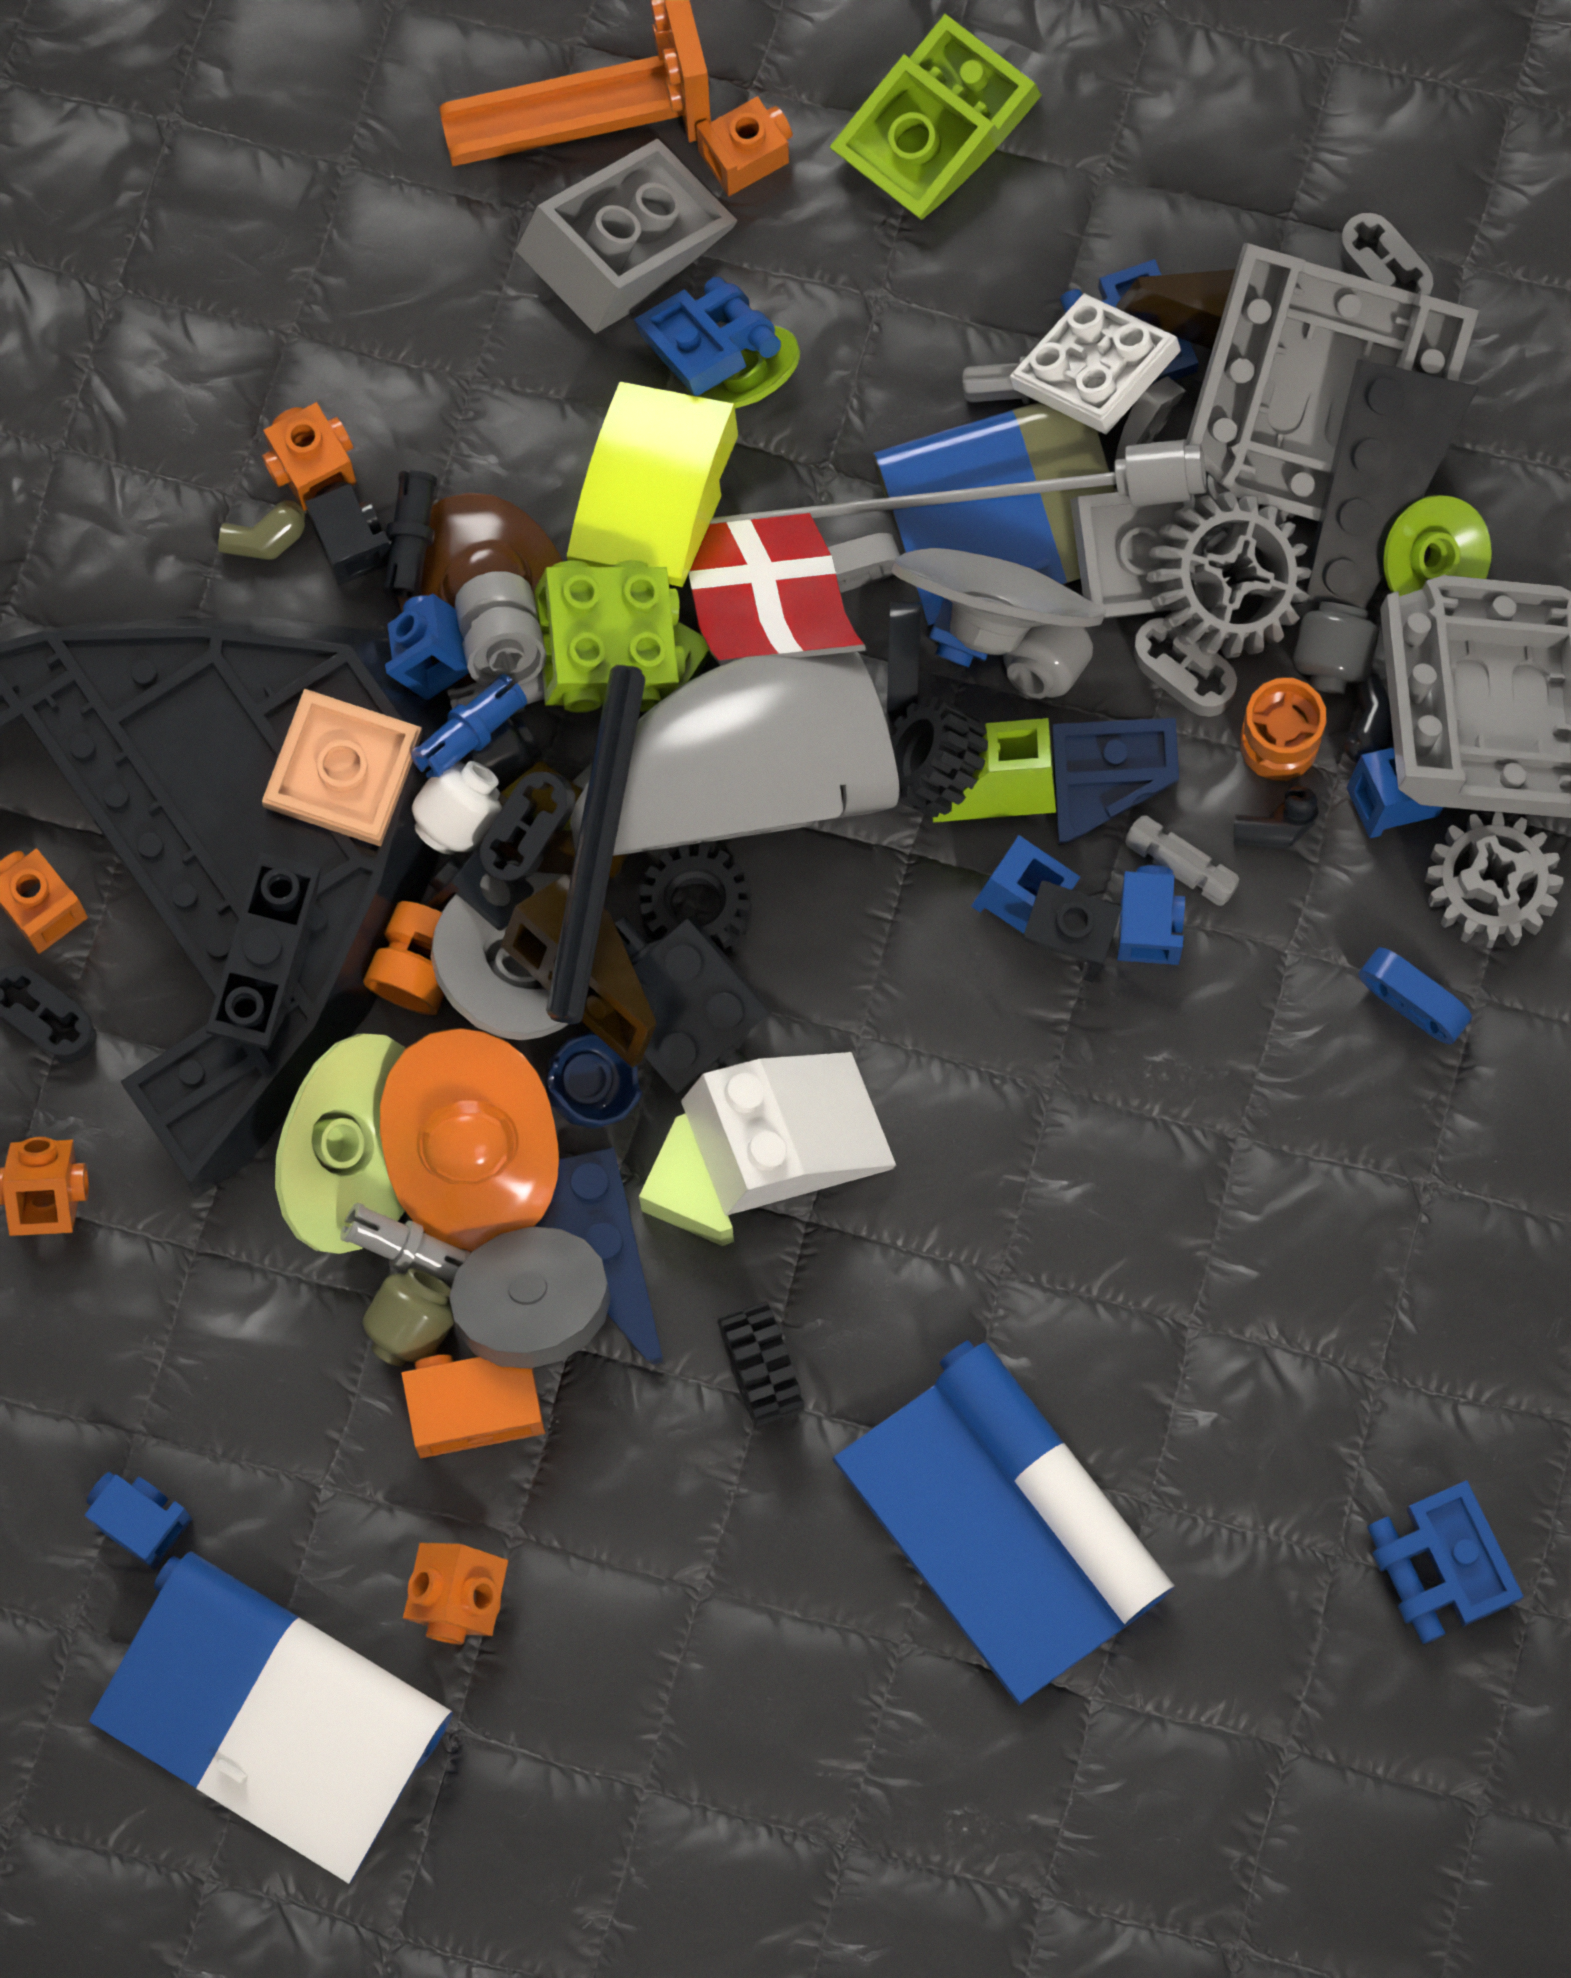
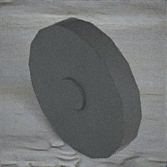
[449,1227,611,1369]

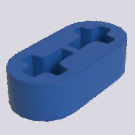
[1358,947,1472,1045]

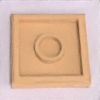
[262,689,423,847]

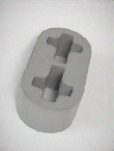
[1339,213,1433,296]
[827,533,900,593]
[1133,617,1237,717]

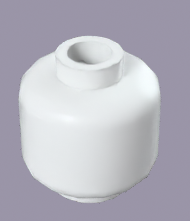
[412,761,502,855]

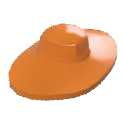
[380,1027,559,1252]

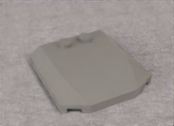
[1186,243,1479,521]
[1380,575,1571,818]

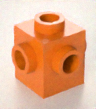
[261,402,357,511]
[0,1137,89,1236]
[403,1543,509,1645]

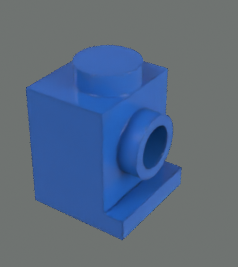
[385,593,469,700]
[1346,747,1444,838]
[971,835,1080,934]
[1117,865,1185,965]
[84,1472,193,1570]

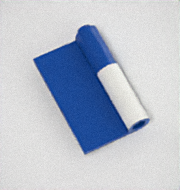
[832,1340,1175,1706]

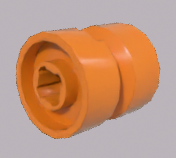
[1240,678,1326,781]
[363,901,445,1015]

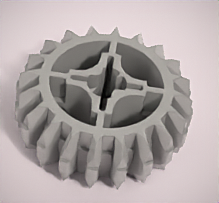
[1146,492,1312,659]

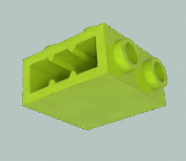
[534,560,685,712]

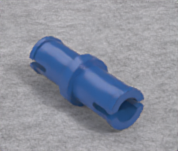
[411,674,527,779]

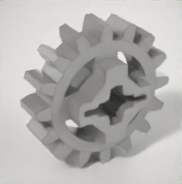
[1425,812,1563,948]

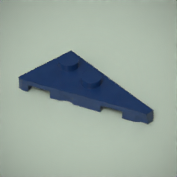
[534,1147,663,1365]

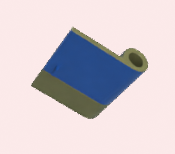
[873,402,1115,626]

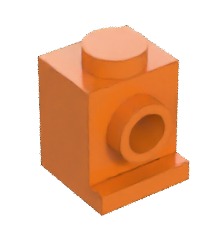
[696,96,793,197]
[0,848,88,954]

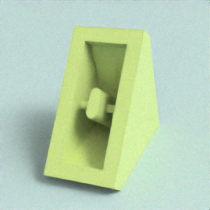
[639,1113,734,1246]

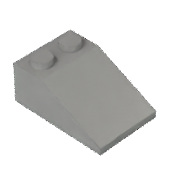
[515,138,737,334]

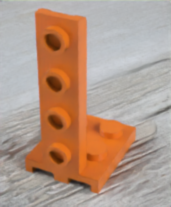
[439,0,711,167]

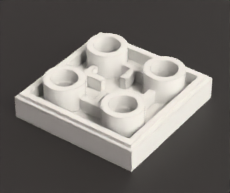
[1009,293,1181,434]

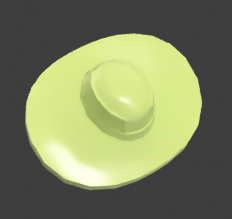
[275,1034,406,1254]

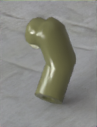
[218,500,305,560]

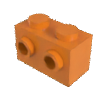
[402,1355,546,1459]

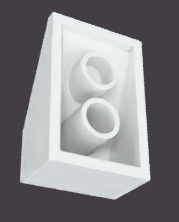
[681,1052,896,1216]

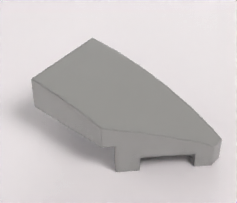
[1113,376,1186,492]

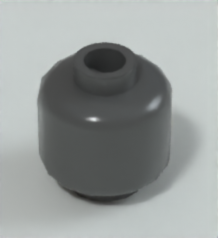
[1293,602,1379,695]

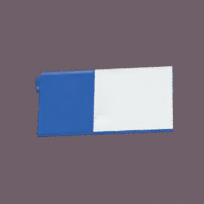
[89,1551,453,1884]

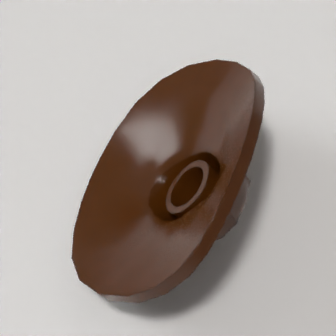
[395,492,563,687]

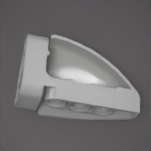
[570,651,899,856]

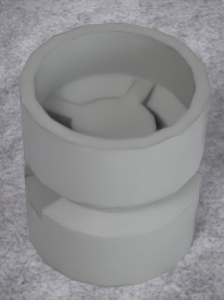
[455,571,547,688]

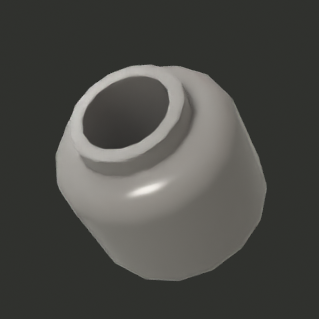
[1003,625,1093,699]

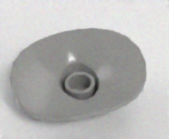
[891,548,1106,655]
[430,860,571,1040]

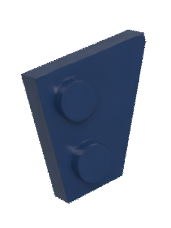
[1051,718,1179,845]

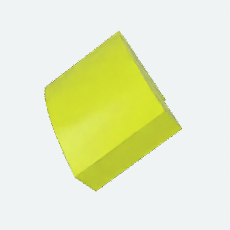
[567,382,738,587]

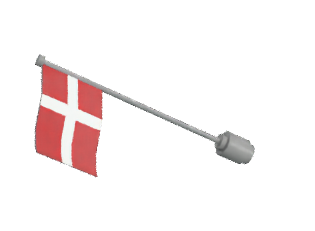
[688,439,1207,666]

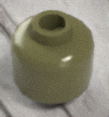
[362,1268,455,1367]

